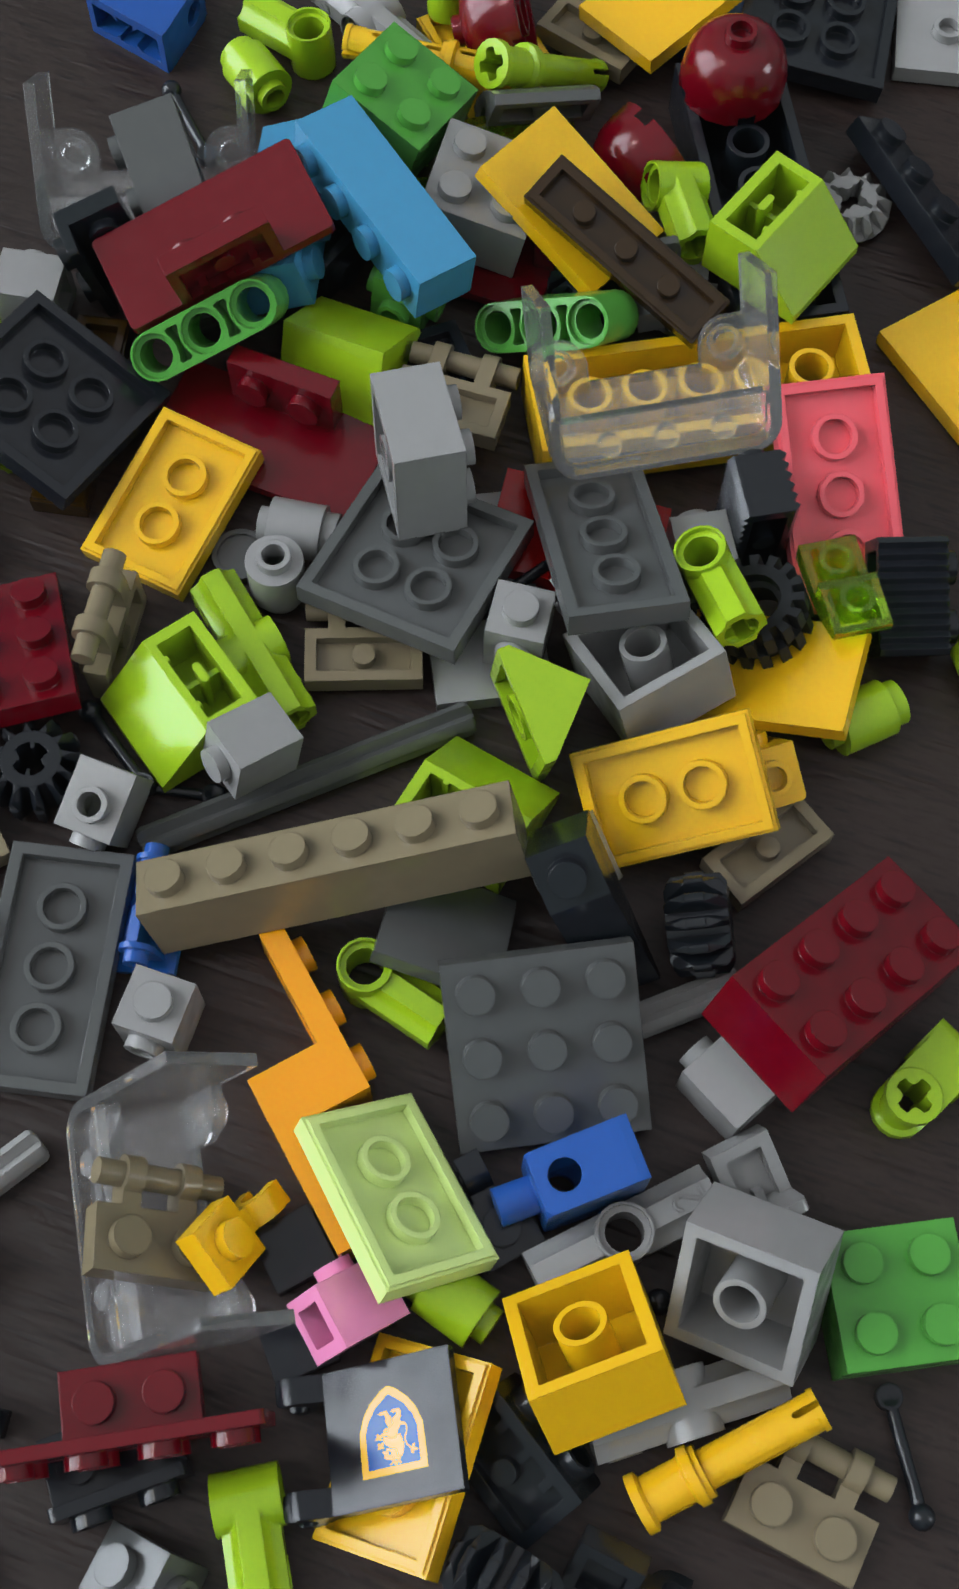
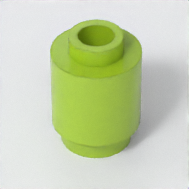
[220,36,292,114]
[821,679,911,756]
[405,1274,504,1348]

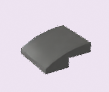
[474,84,601,127]
[369,887,517,986]

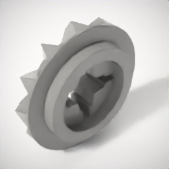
[823,167,892,243]

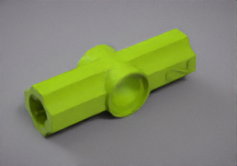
[190,568,317,730]

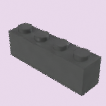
[107,93,251,334]

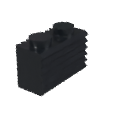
[715,449,801,567]
[865,536,959,659]

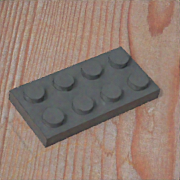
[524,452,691,636]
[0,840,136,1103]

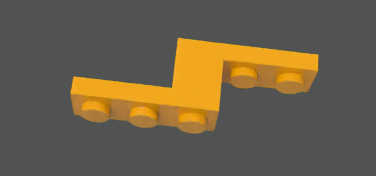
[247,929,377,1259]

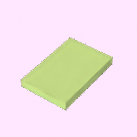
[293,1093,500,1304]

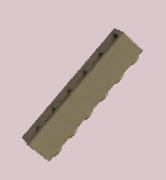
[136,780,532,954]

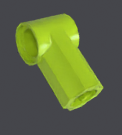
[237,0,336,80]
[640,160,713,265]
[673,525,768,648]
[336,937,445,1050]
[208,1460,293,1589]

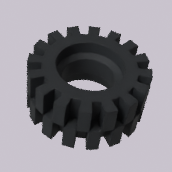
[699,554,814,670]

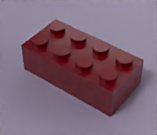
[701,856,959,1113]

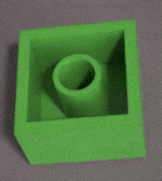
[323,22,478,177]
[821,1217,959,1381]

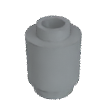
[256,496,343,561]
[244,535,306,614]

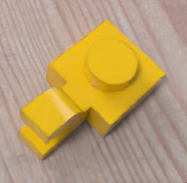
[175,1179,291,1296]

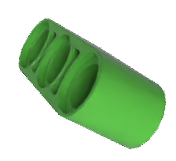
[130,273,289,382]
[475,289,639,354]

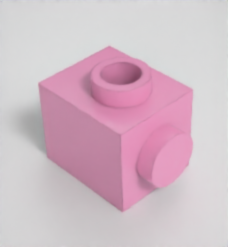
[286,1253,410,1367]

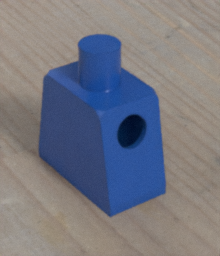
[86,0,207,73]
[490,1113,652,1232]

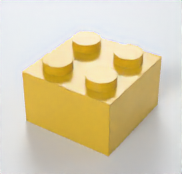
[502,1249,687,1456]

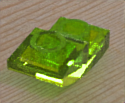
[795,535,893,640]

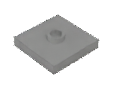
[891,0,959,87]

